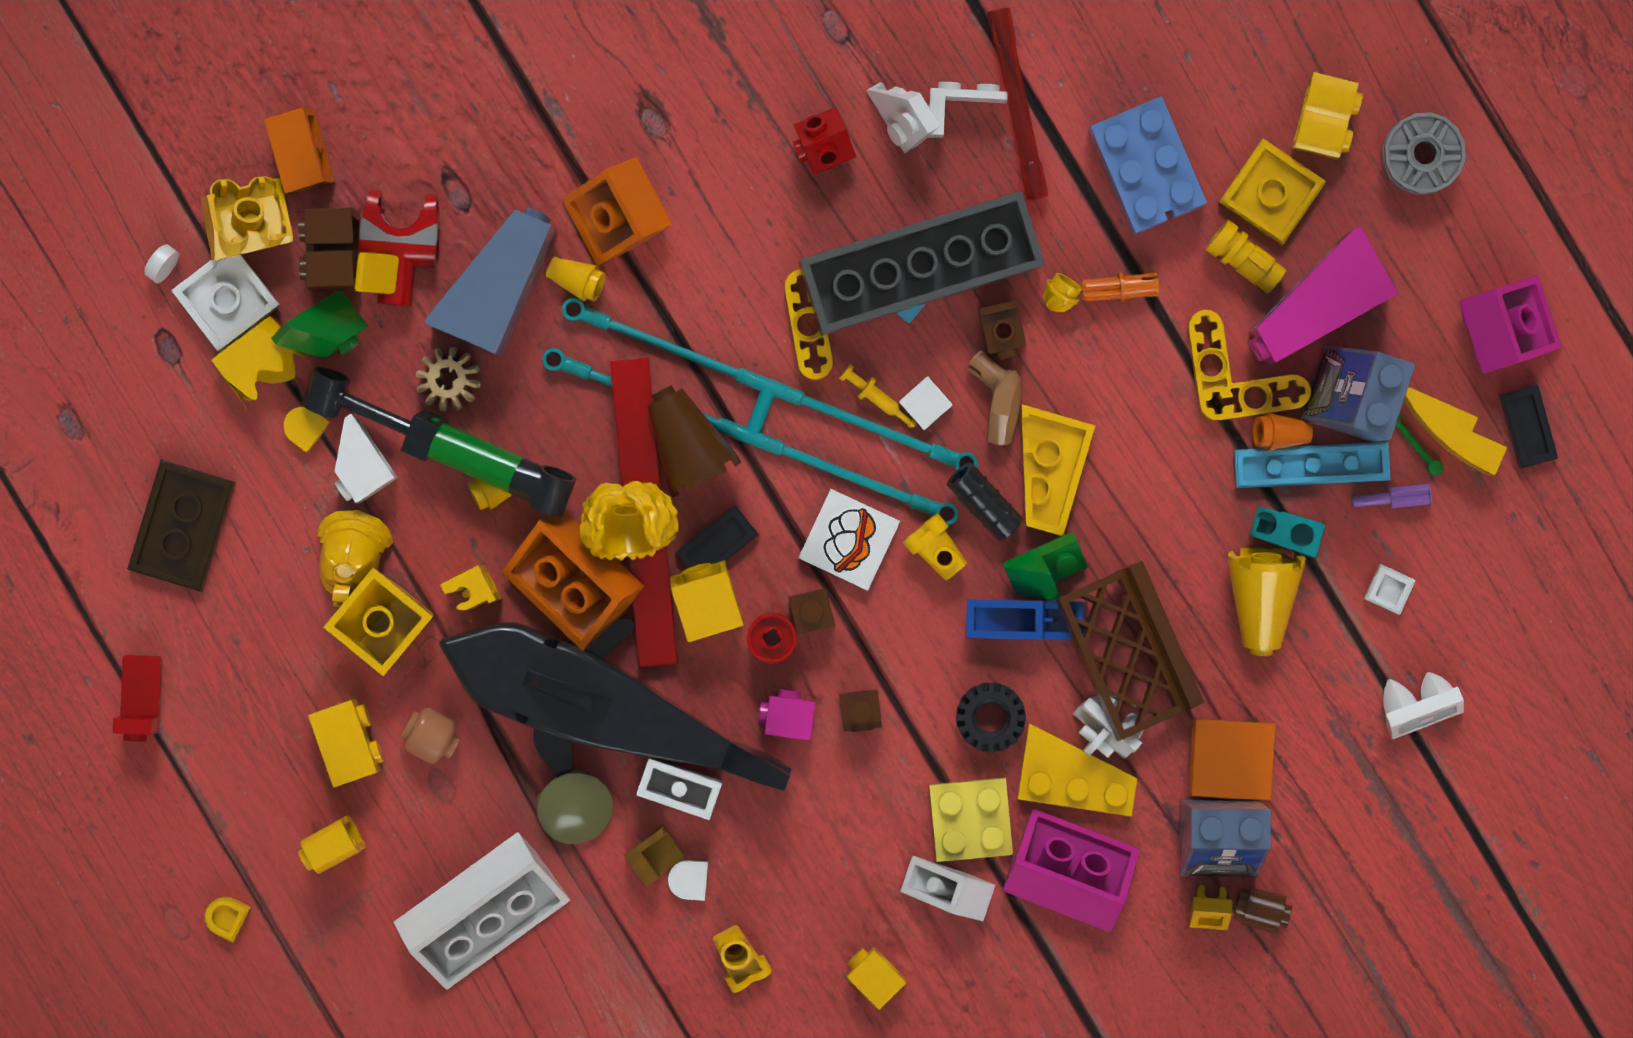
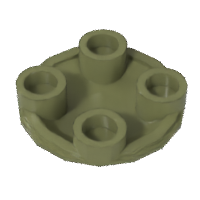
[536,769,613,844]

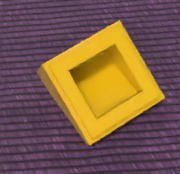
[354,252,399,294]

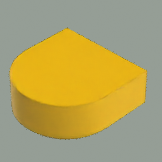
[284,406,331,453]
[205,897,251,943]

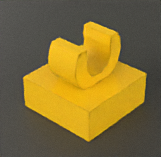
[1189,885,1232,930]

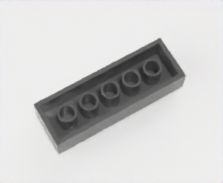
[798,191,1045,336]

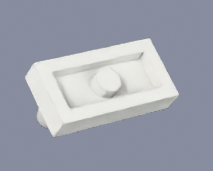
[1383,672,1464,740]

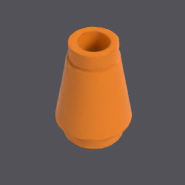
[1252,413,1313,451]

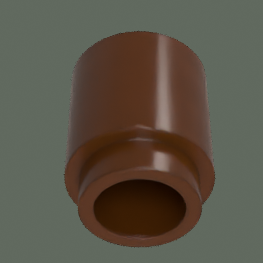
[1233,887,1292,933]

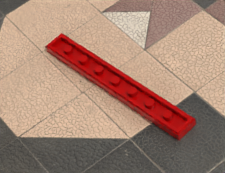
[610,358,678,667]

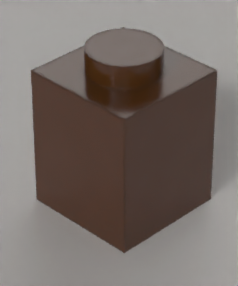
[788,588,835,635]

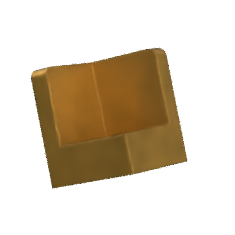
[624,826,684,887]

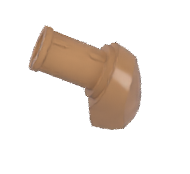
[966,350,1022,445]

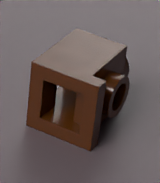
[978,300,1027,360]
[839,689,882,732]

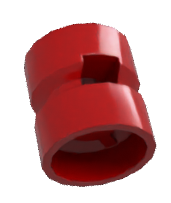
[747,612,798,663]

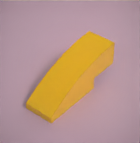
[1404,387,1508,476]

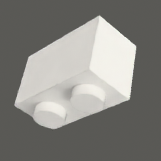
[636,757,723,820]

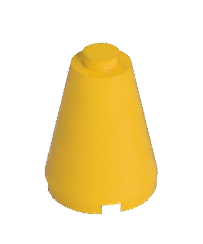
[1227,547,1306,656]

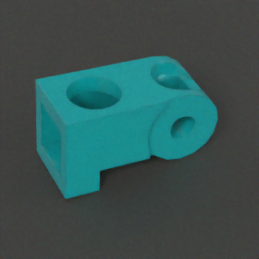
[1248,506,1326,559]

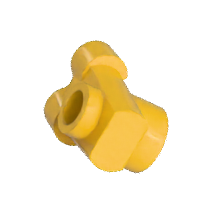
[902,513,967,581]
[713,925,773,993]

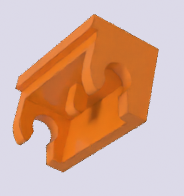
[264,107,336,194]

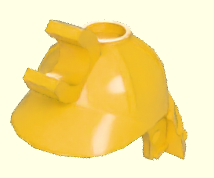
[317,510,393,607]

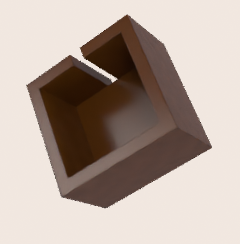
[298,208,360,291]

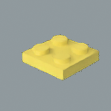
[929,777,1013,862]

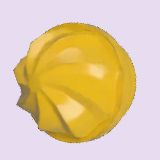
[1043,273,1082,312]

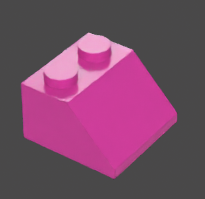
[1459,275,1562,374]

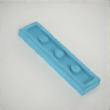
[1234,442,1391,488]

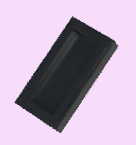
[1499,384,1558,469]
[675,505,759,568]

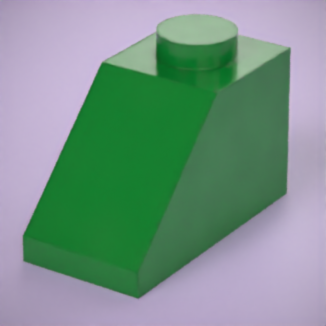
[271,289,368,359]

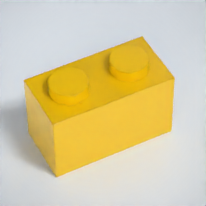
[308,698,384,788]

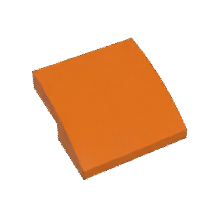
[1188,719,1276,800]

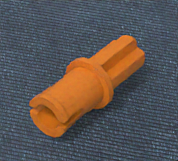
[1081,272,1159,303]

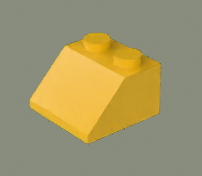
[323,567,433,676]

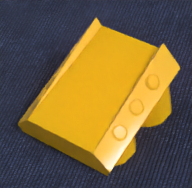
[201,176,293,261]

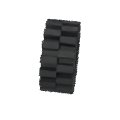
[956,682,1026,752]

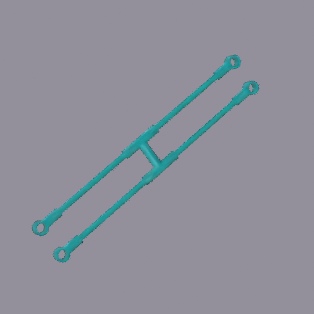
[542,298,978,525]

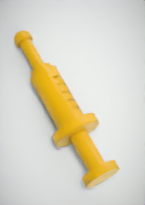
[838,364,916,428]

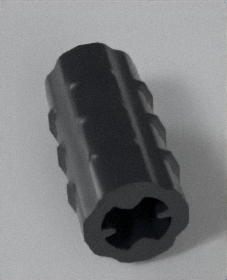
[947,463,1023,541]

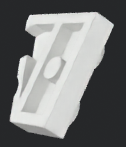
[866,82,940,154]

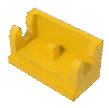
[440,564,502,610]

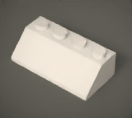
[394,832,570,990]

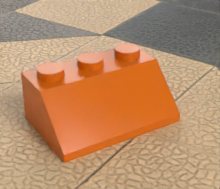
[501,510,644,650]

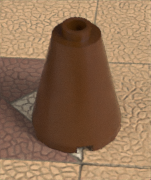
[648,385,741,497]

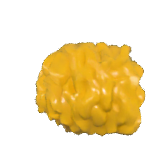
[579,481,679,561]

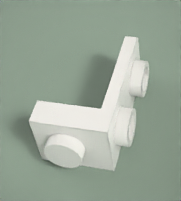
[927,82,1008,138]

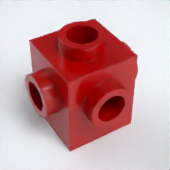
[792,107,856,175]

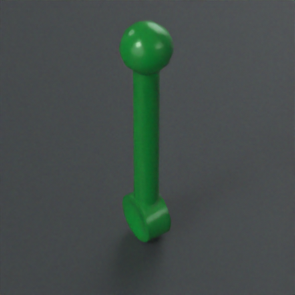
[1396,413,1444,476]

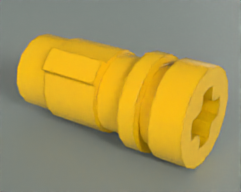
[1205,219,1286,294]

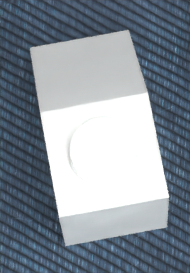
[334,414,398,504]
[900,855,995,921]

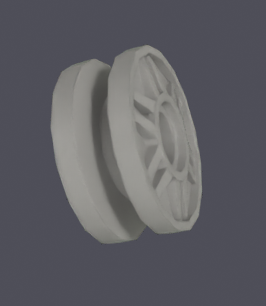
[1381,112,1466,195]

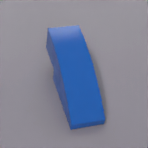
[966,599,1088,640]

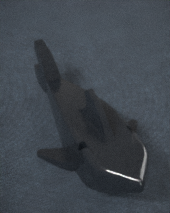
[439,619,791,791]

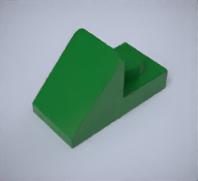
[1002,531,1088,601]

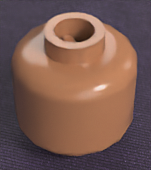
[400,708,460,764]

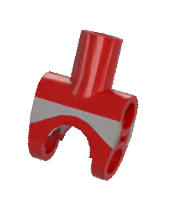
[358,189,441,307]

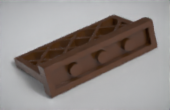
[1055,561,1204,741]

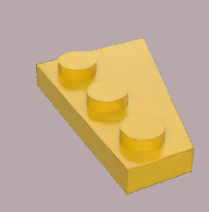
[1021,404,1095,536]
[1017,723,1137,817]

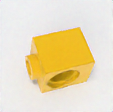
[847,946,907,1010]

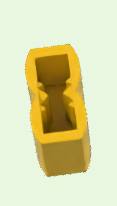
[1292,72,1363,160]
[298,815,366,874]

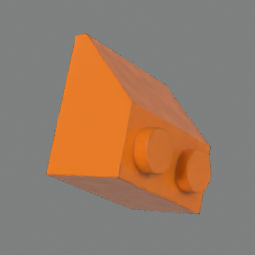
[562,157,673,266]

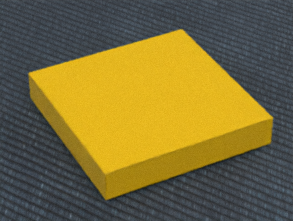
[1218,138,1326,246]

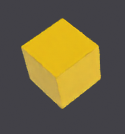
[670,560,744,643]

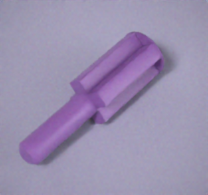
[1352,483,1432,508]

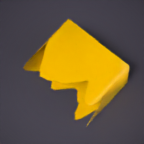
[211,316,312,408]

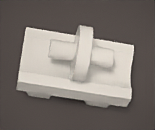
[1073,695,1144,759]

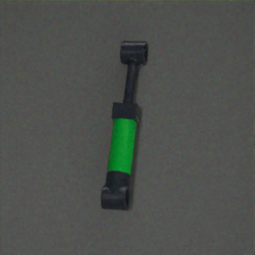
[302,367,576,517]

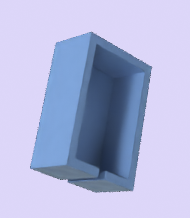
[1088,96,1207,236]

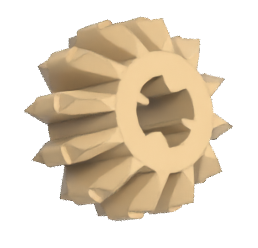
[416,347,481,412]

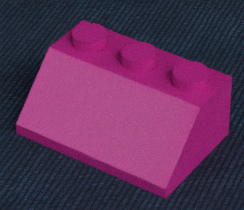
[1002,808,1140,932]

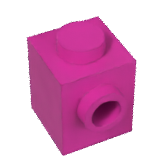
[758,689,816,740]

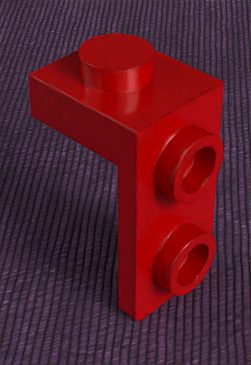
[112,655,162,742]

